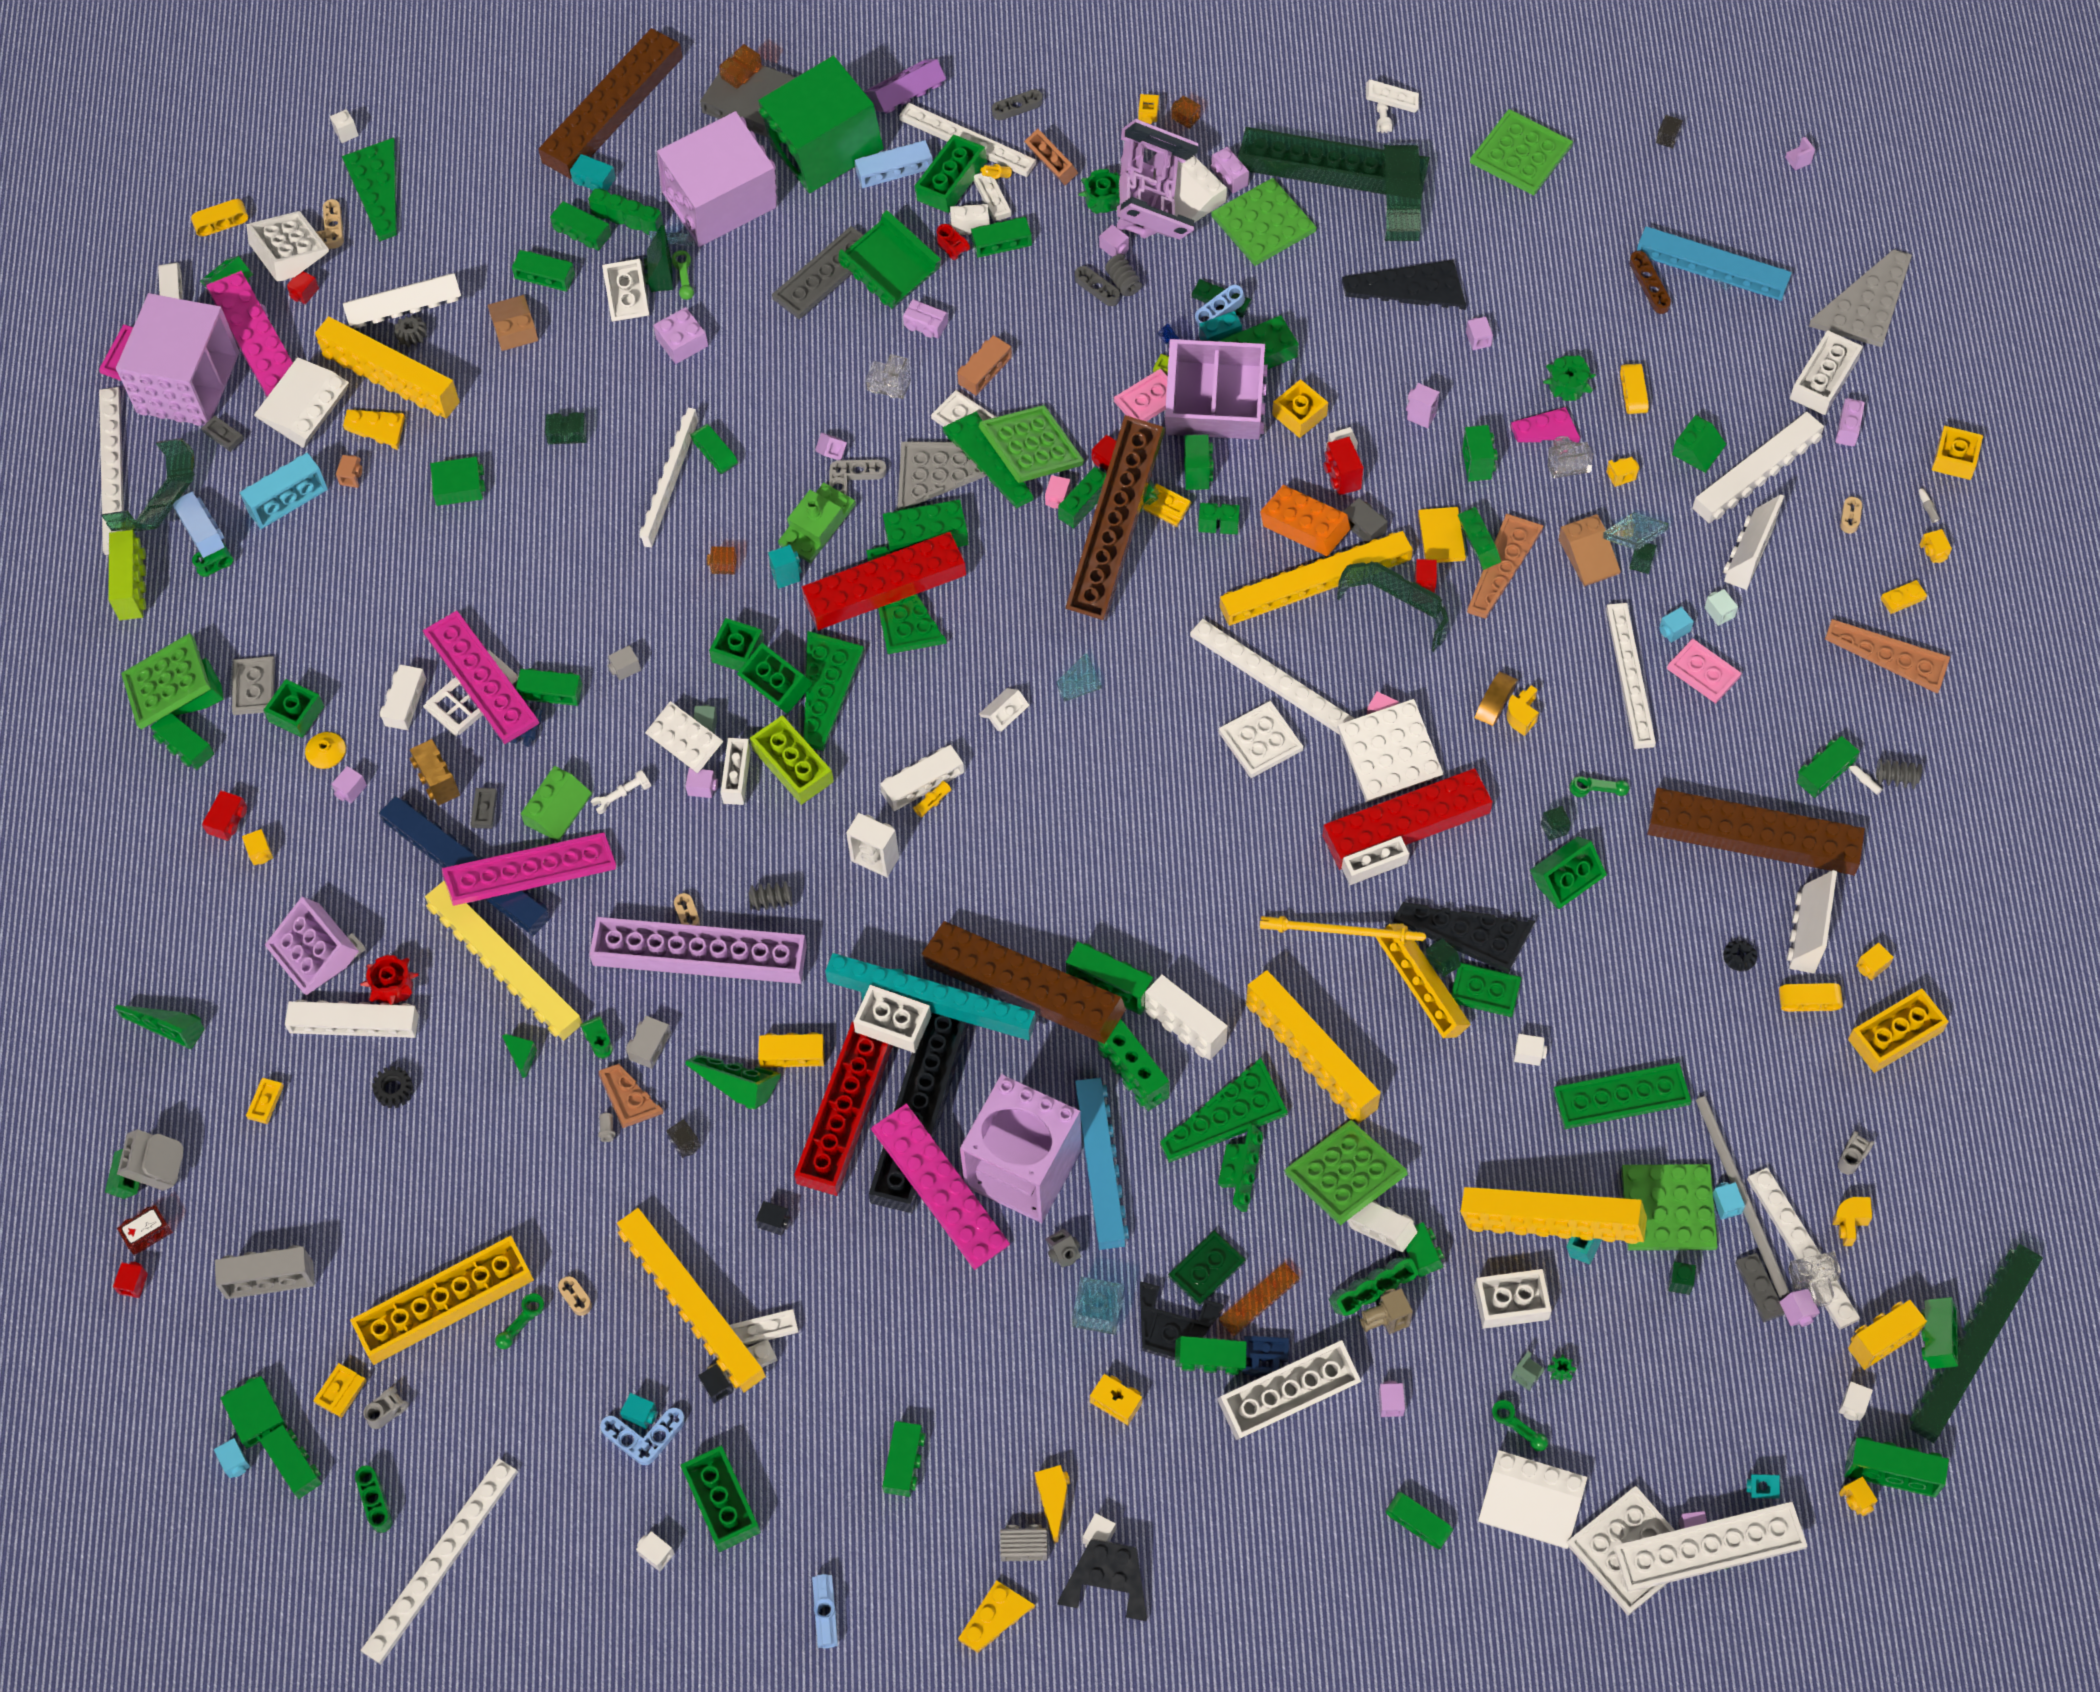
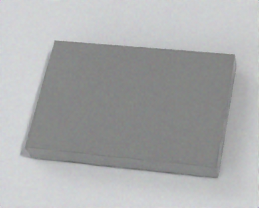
[232,656,275,715]

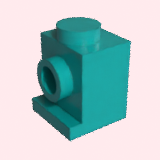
[1747,1474,1780,1499]

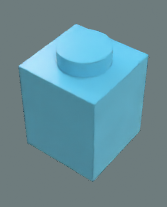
[1659,607,1694,643]
[1713,1182,1745,1220]
[214,1438,250,1478]

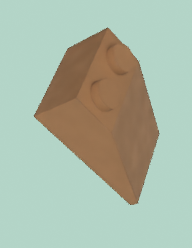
[487,295,539,351]
[1558,514,1621,586]

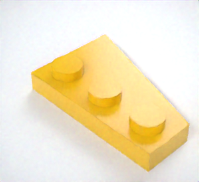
[343,409,405,450]
[958,1580,1035,1653]

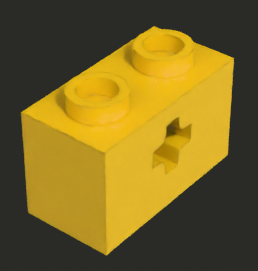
[1090,1374,1142,1425]

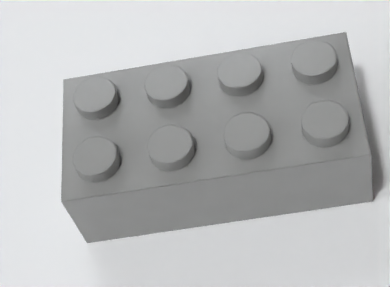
[215,1245,315,1299]

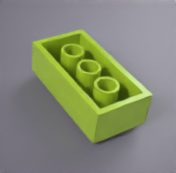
[108,530,146,621]
[750,715,834,805]

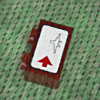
[117,1205,173,1256]

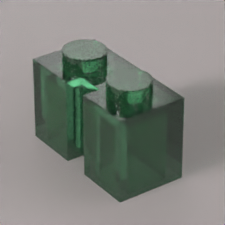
[545,412,587,445]

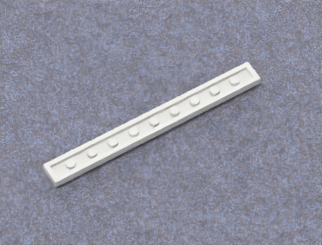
[99,387,124,555]
[1190,619,1355,735]
[361,1458,518,1665]

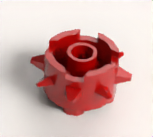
[360,955,419,1005]

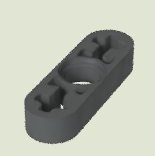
[992,90,1042,120]
[1075,266,1120,306]

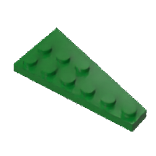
[342,137,397,242]
[866,546,947,654]
[804,631,865,751]
[1160,1058,1288,1163]

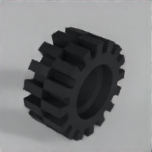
[372,1066,414,1108]

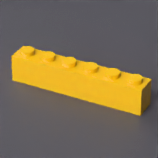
[1376,924,1471,1038]

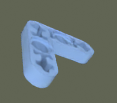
[600,1408,685,1465]

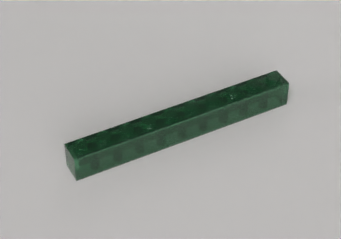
[1909,1243,2043,1444]

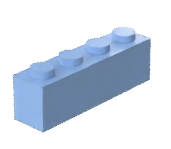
[855,140,933,188]
[171,491,224,558]

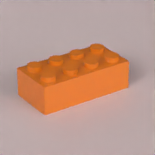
[1260,485,1350,556]

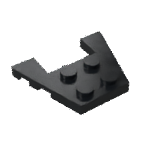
[1140,1281,1224,1360]
[1057,1538,1147,1621]

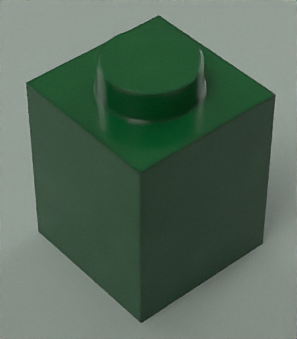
[1668,1262,1696,1295]

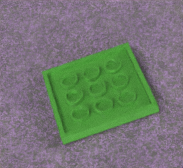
[1470,109,1573,196]
[1211,178,1316,266]
[979,405,1084,483]
[121,633,211,730]
[1284,1120,1408,1226]
[1621,1164,1718,1250]

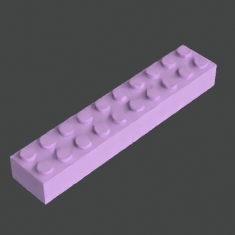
[590,917,807,984]

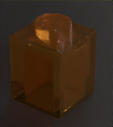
[1171,95,1201,129]
[707,546,737,575]

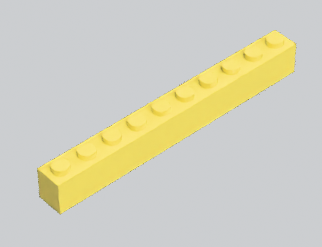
[425,881,582,1041]

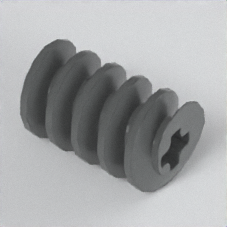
[1105,253,1142,296]
[1876,759,1922,789]
[749,881,793,912]

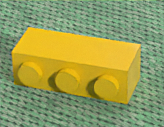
[758,1032,825,1068]

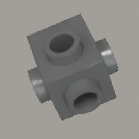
[1045,1228,1081,1268]

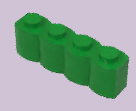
[588,189,664,236]
[1328,1257,1419,1316]

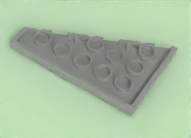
[1809,249,1912,347]
[898,442,986,510]

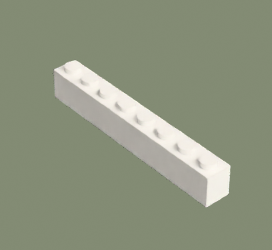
[1692,412,1824,523]

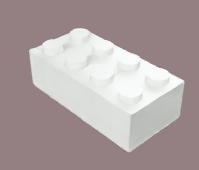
[1790,330,1863,415]
[1145,975,1228,1060]

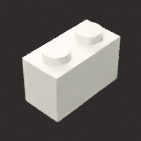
[950,204,989,235]

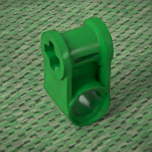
[192,542,234,577]
[580,1015,613,1059]

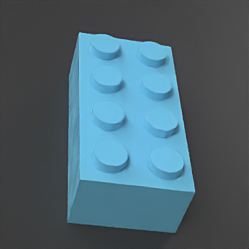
[239,453,328,529]

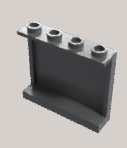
[700,54,795,137]

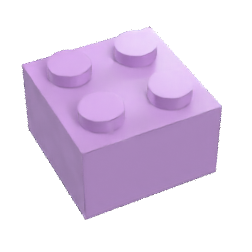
[653,307,708,364]

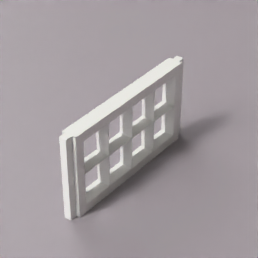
[423,650,519,736]

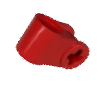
[937,224,970,260]

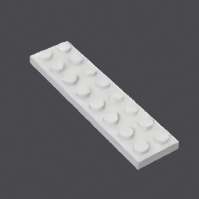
[1614,1502,1807,1593]

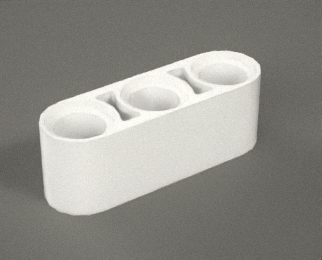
[158,262,183,300]

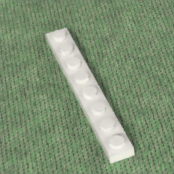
[899,103,1036,177]
[640,408,699,548]
[1606,603,1656,749]
[1747,1168,1860,1330]

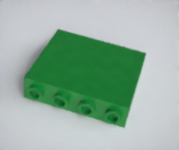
[838,210,941,309]

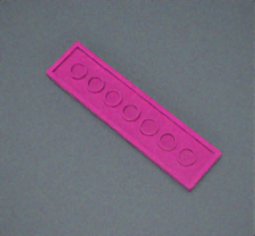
[206,271,293,397]
[422,610,539,745]
[442,833,616,906]
[871,1103,1010,1270]

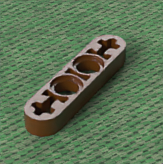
[1629,251,1671,314]

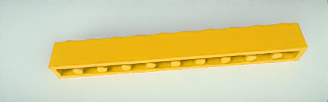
[1219,531,1413,626]
[617,1208,766,1392]

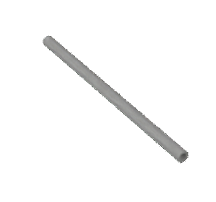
[1696,1096,1790,1298]

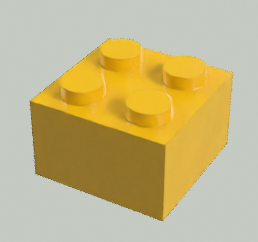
[1272,379,1328,438]
[1932,426,1983,480]

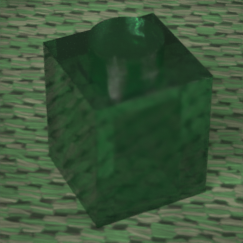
[1629,540,1657,574]
[1541,806,1571,841]
[1426,938,1461,977]

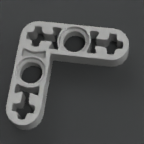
[829,460,887,496]

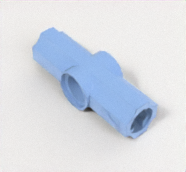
[812,1574,838,1649]

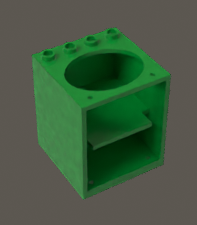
[758,55,884,194]

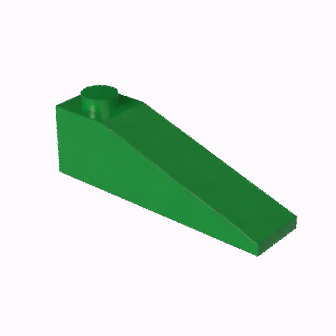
[171,658,224,716]
[115,1005,205,1050]
[685,1055,781,1109]

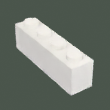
[880,745,964,811]

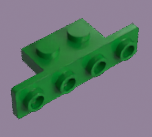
[1218,1125,1263,1212]

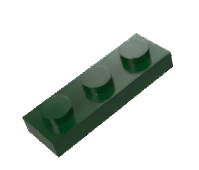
[1192,279,1251,318]

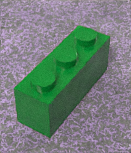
[550,201,611,251]
[971,217,1032,258]
[512,250,575,292]
[1058,467,1106,529]
[1458,507,1501,570]
[516,668,583,706]
[150,713,214,771]
[1796,736,1860,798]
[1921,1297,1958,1369]
[1175,1336,1246,1375]
[882,1421,926,1497]
[259,1424,322,1499]

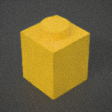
[242,829,273,866]
[1856,942,1894,981]

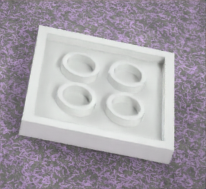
[1218,701,1303,778]

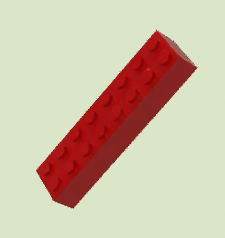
[801,532,966,630]
[1322,768,1493,870]
[794,1022,893,1196]

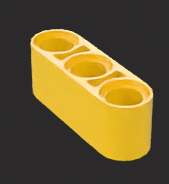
[191,199,248,236]
[1620,364,1648,414]
[1779,983,1843,1012]

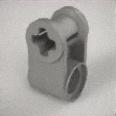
[1838,1131,1875,1175]
[363,1387,409,1429]

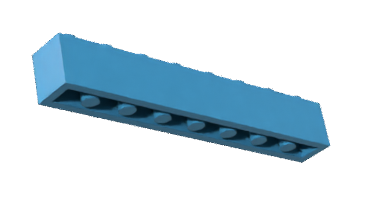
[1637,226,1792,301]
[1075,1077,1129,1250]

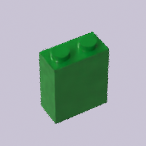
[430,457,486,506]
[220,1376,288,1449]

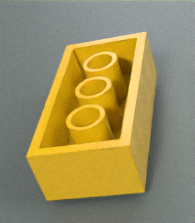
[1848,988,1949,1073]

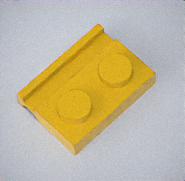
[1143,484,1192,527]
[313,1363,367,1419]

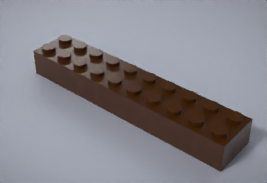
[538,28,683,179]
[1065,415,1166,621]
[1647,788,1865,876]
[922,921,1126,1044]

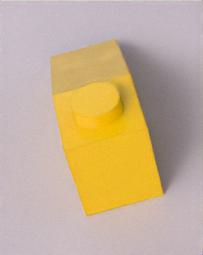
[1034,1465,1070,1543]

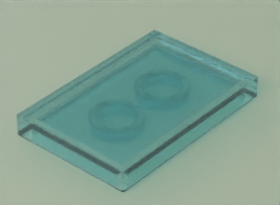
[1603,512,1669,550]

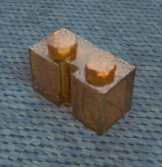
[719,44,762,89]

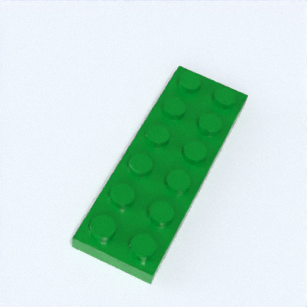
[1553,1063,1691,1130]

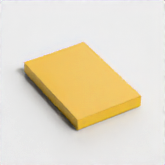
[1418,507,1466,563]

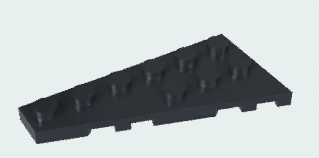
[1342,260,1466,310]
[1393,902,1535,974]

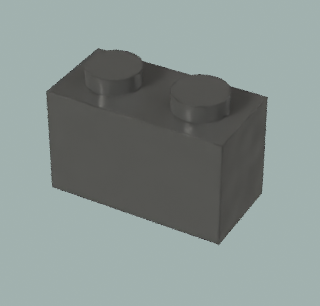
[1343,498,1388,543]

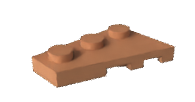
[599,1064,663,1128]

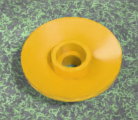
[305,732,346,769]

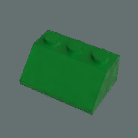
[1530,836,1607,909]

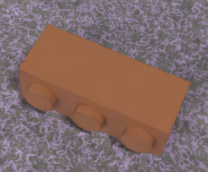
[1024,129,1078,186]
[957,335,1012,396]

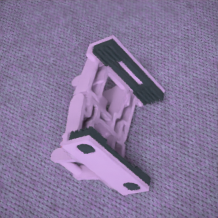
[1117,119,1198,240]

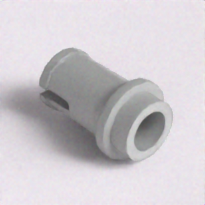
[598,1113,615,1142]

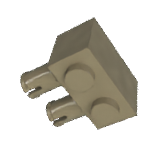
[1360,1288,1413,1335]

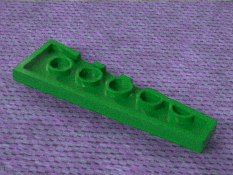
[943,411,1033,509]

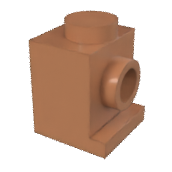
[336,455,362,488]

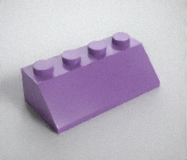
[863,59,946,114]

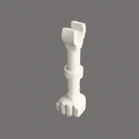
[1376,82,1392,133]
[591,770,651,814]

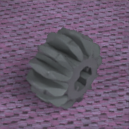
[394,314,427,348]

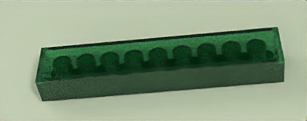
[1238,127,1430,201]

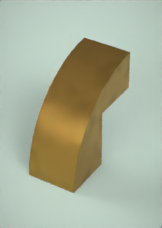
[1474,671,1518,726]

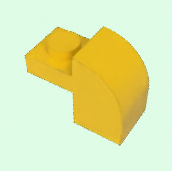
[1506,685,1539,736]
[1832,1197,1872,1246]

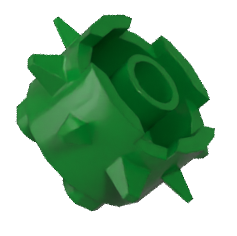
[1078,169,1120,214]
[1543,355,1596,401]

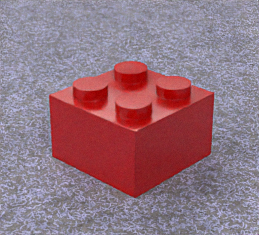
[1323,436,1364,496]

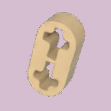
[1840,497,1862,533]
[674,893,700,926]
[558,1277,592,1316]

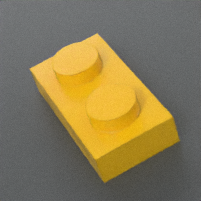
[1880,580,1927,614]
[246,1078,284,1124]

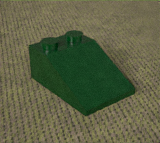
[644,225,673,292]

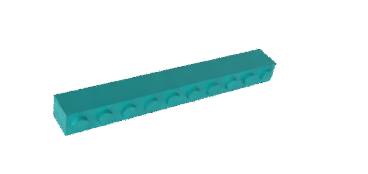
[825,953,1036,1041]

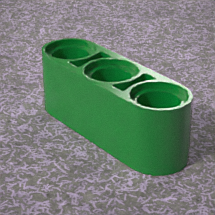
[690,424,738,474]
[355,1465,392,1533]
[1385,1492,1453,1550]

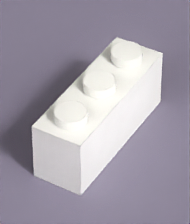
[380,665,426,730]
[721,738,751,805]
[1341,836,1409,885]
[1347,1201,1417,1252]

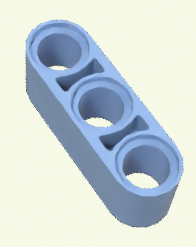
[1195,285,1245,327]

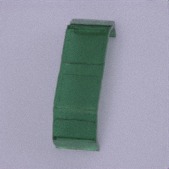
[1382,143,1421,241]
[101,438,195,532]
[1337,561,1449,652]

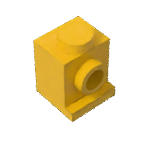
[1138,94,1159,124]
[1606,457,1639,487]
[1919,529,1952,563]
[1839,1477,1878,1517]

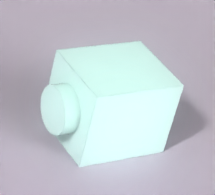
[1705,589,1738,626]

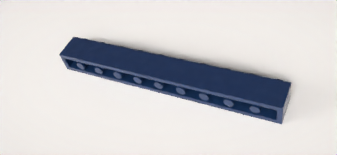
[379,796,550,936]

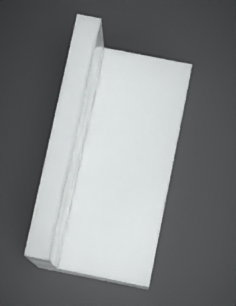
[979,688,1029,731]

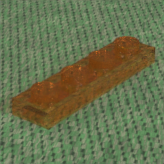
[1219,1262,1300,1336]

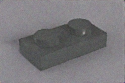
[201,416,244,452]
[471,788,497,829]

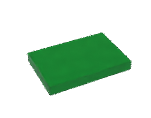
[1451,962,1521,1017]

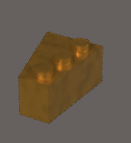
[409,739,460,806]

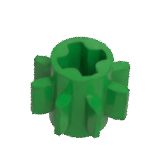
[1547,1354,1576,1384]

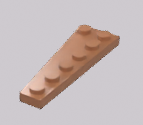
[1467,514,1543,619]
[1825,619,1950,693]

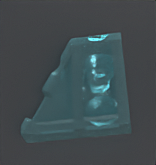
[1057,653,1102,702]

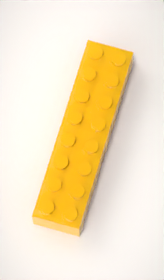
[315,316,460,419]
[1246,970,1381,1124]
[1461,1187,1647,1244]
[350,1236,534,1365]

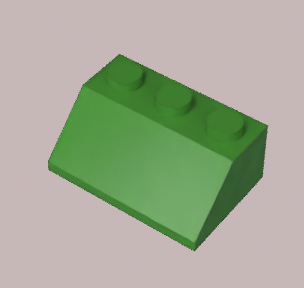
[520,766,592,842]

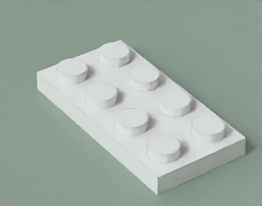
[645,701,723,773]

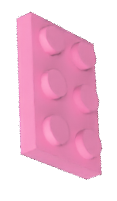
[1114,369,1168,422]
[1667,639,1742,704]

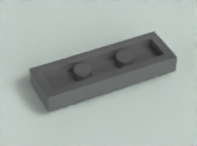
[1735,1253,1785,1323]

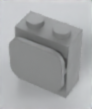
[117,1129,183,1191]

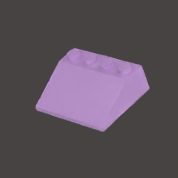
[265,897,359,995]

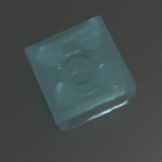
[1072,1277,1125,1335]

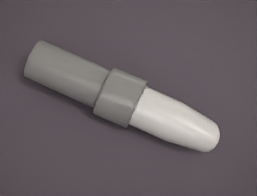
[1919,489,1940,523]

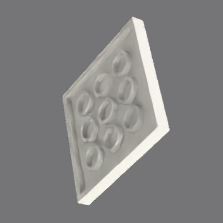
[1337,699,1443,802]
[1566,1486,1675,1616]

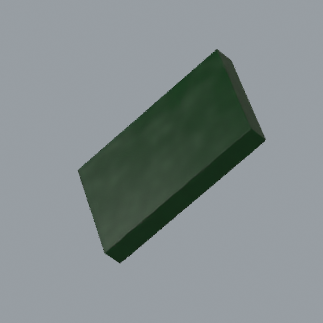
[1168,1230,1246,1307]

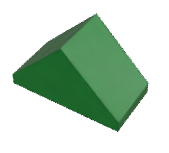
[502,1034,537,1078]

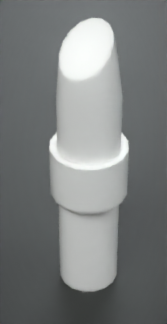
[1849,766,1883,795]

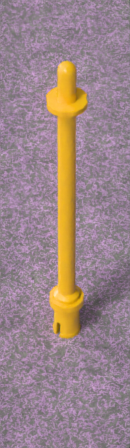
[1260,916,1426,945]

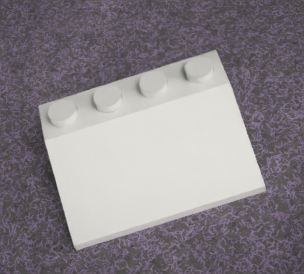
[1153,155,1227,223]
[246,211,329,281]
[254,357,349,448]
[1723,494,1784,590]
[1787,870,1837,974]
[1478,1450,1587,1549]

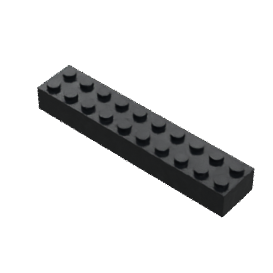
[869,1012,969,1213]

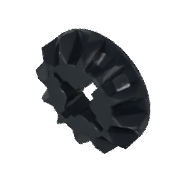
[1723,939,1758,971]

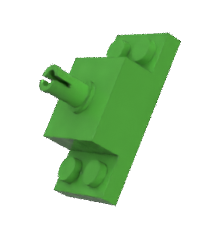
[778,482,856,563]

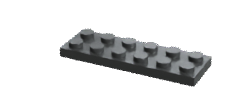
[772,226,863,319]

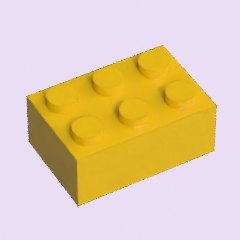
[1848,1300,1927,1370]

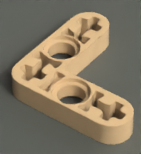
[315,199,344,249]

